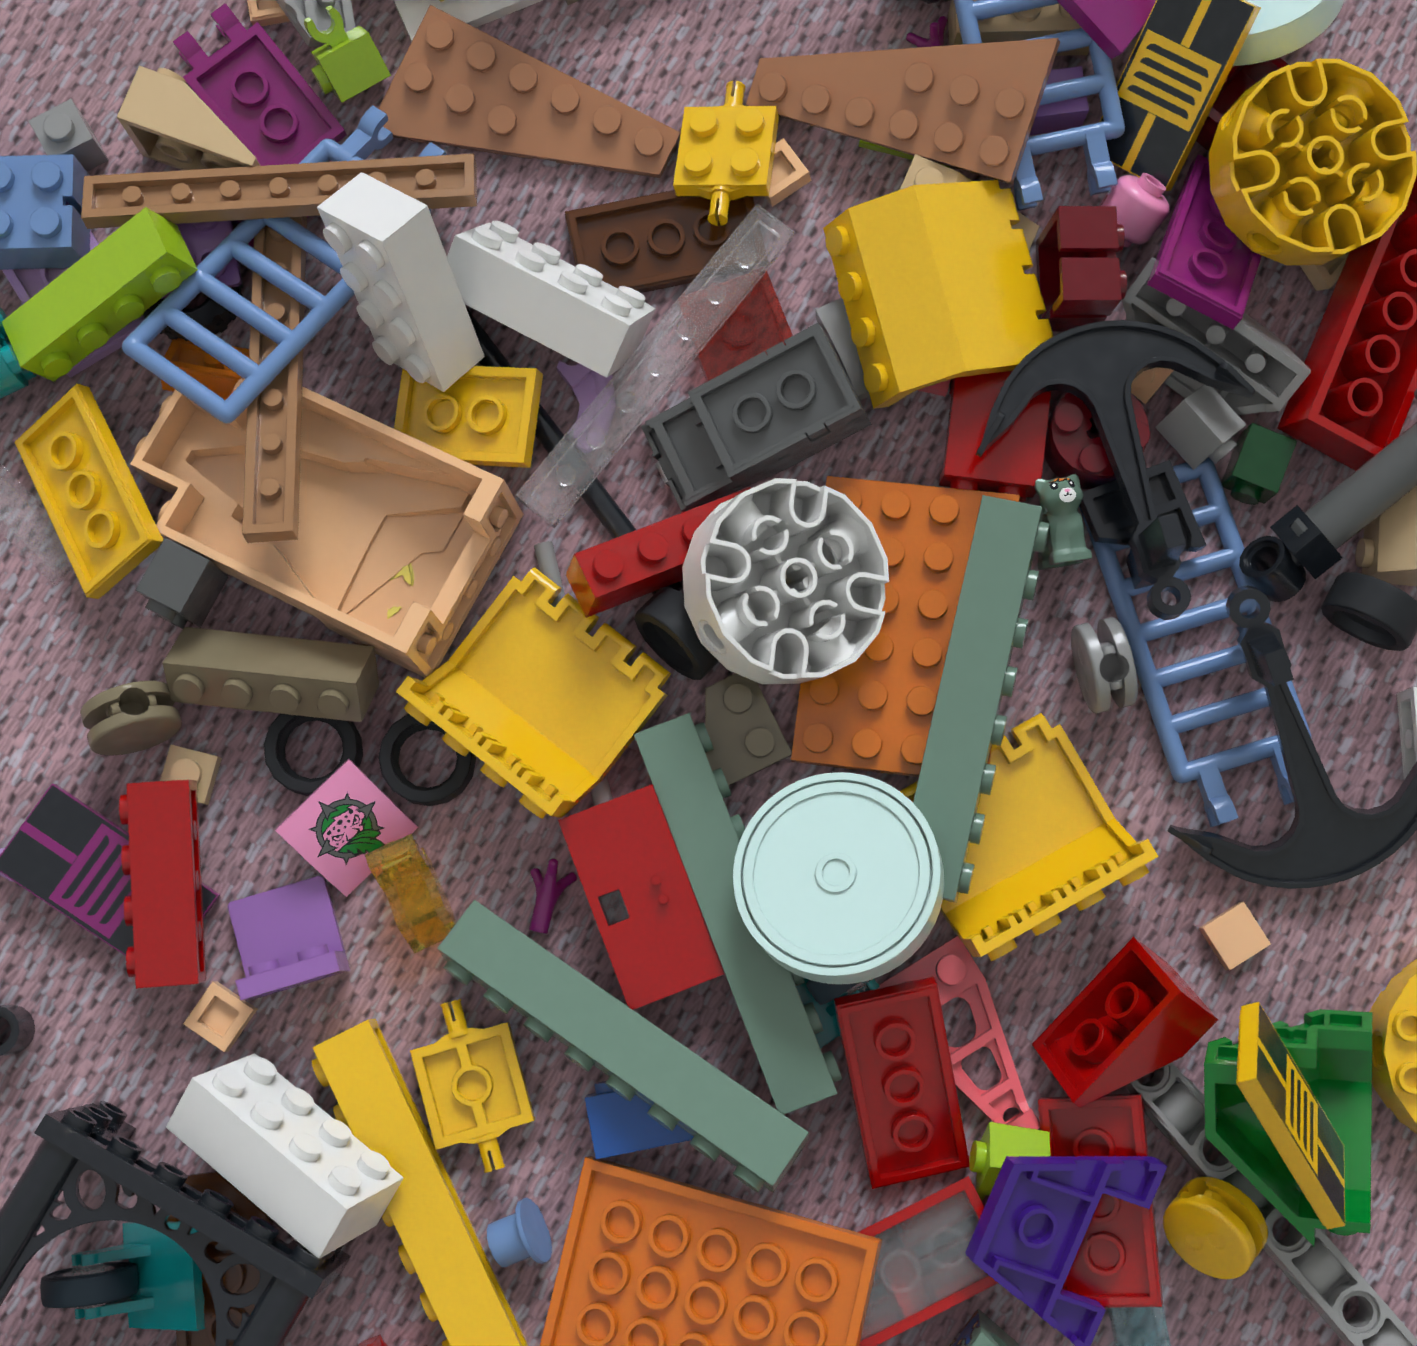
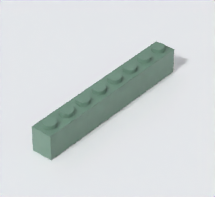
[913,495,1050,903]
[634,713,842,1115]
[437,900,809,1193]

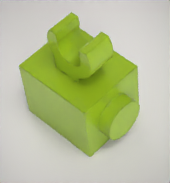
[304,5,391,102]
[969,1122,1051,1201]

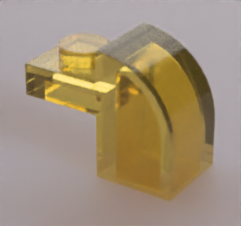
[365,834,457,954]

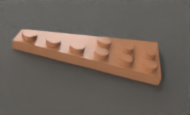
[378,5,681,178]
[746,38,1060,185]

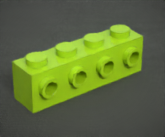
[1,207,198,382]

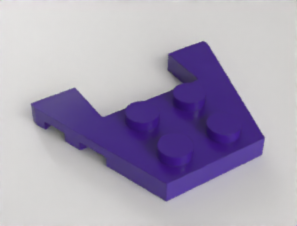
[965,1156,1167,1346]

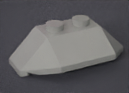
[1122,257,1312,415]

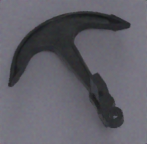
[975,320,1255,620]
[1167,585,1417,889]

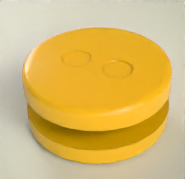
[1163,1177,1268,1279]

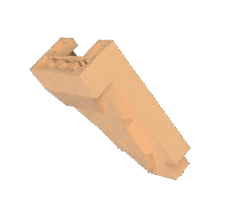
[130,378,524,678]

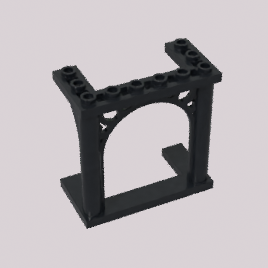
[0,1101,351,1346]

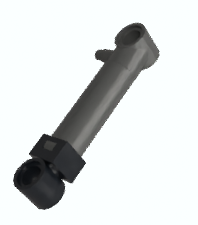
[1239,389,1417,602]

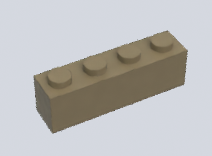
[162,627,379,722]

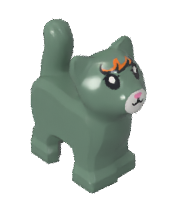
[1035,474,1092,570]

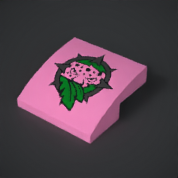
[275,759,418,897]

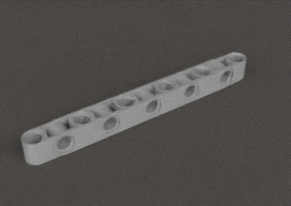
[1125,1062,1417,1346]

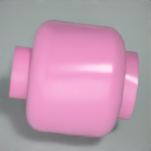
[1099,173,1170,247]

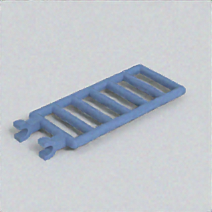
[954,0,1125,211]
[122,105,446,424]
[1079,458,1312,827]

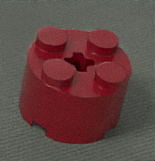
[1044,393,1150,489]

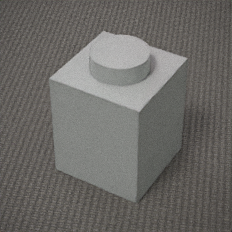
[28,99,108,171]
[1155,385,1246,470]

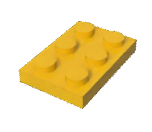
[394,366,543,468]

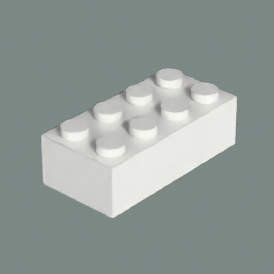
[317,172,485,392]
[447,221,656,378]
[166,1053,404,1259]

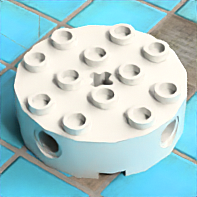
[682,478,889,684]

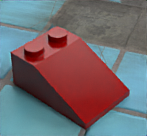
[1032,936,1218,1108]

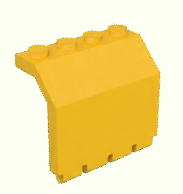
[823,180,1054,409]
[396,567,671,819]
[900,713,1159,961]

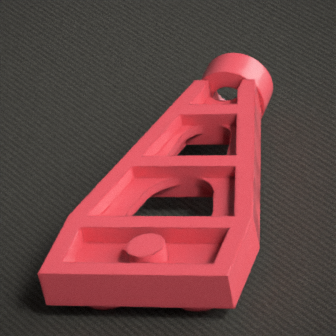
[878,936,1040,1130]

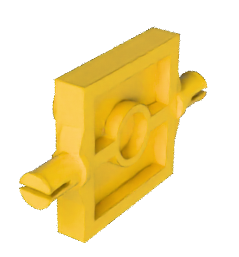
[673,81,779,226]
[410,999,536,1173]

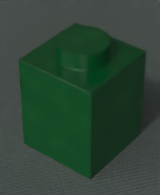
[1221,423,1297,505]

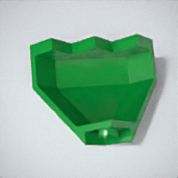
[1204,1009,1373,1247]

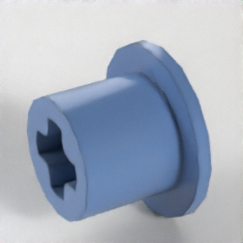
[487,1197,552,1267]

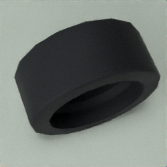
[1321,572,1417,651]
[634,587,719,680]
[264,714,363,796]
[378,714,476,806]

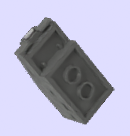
[641,323,872,512]

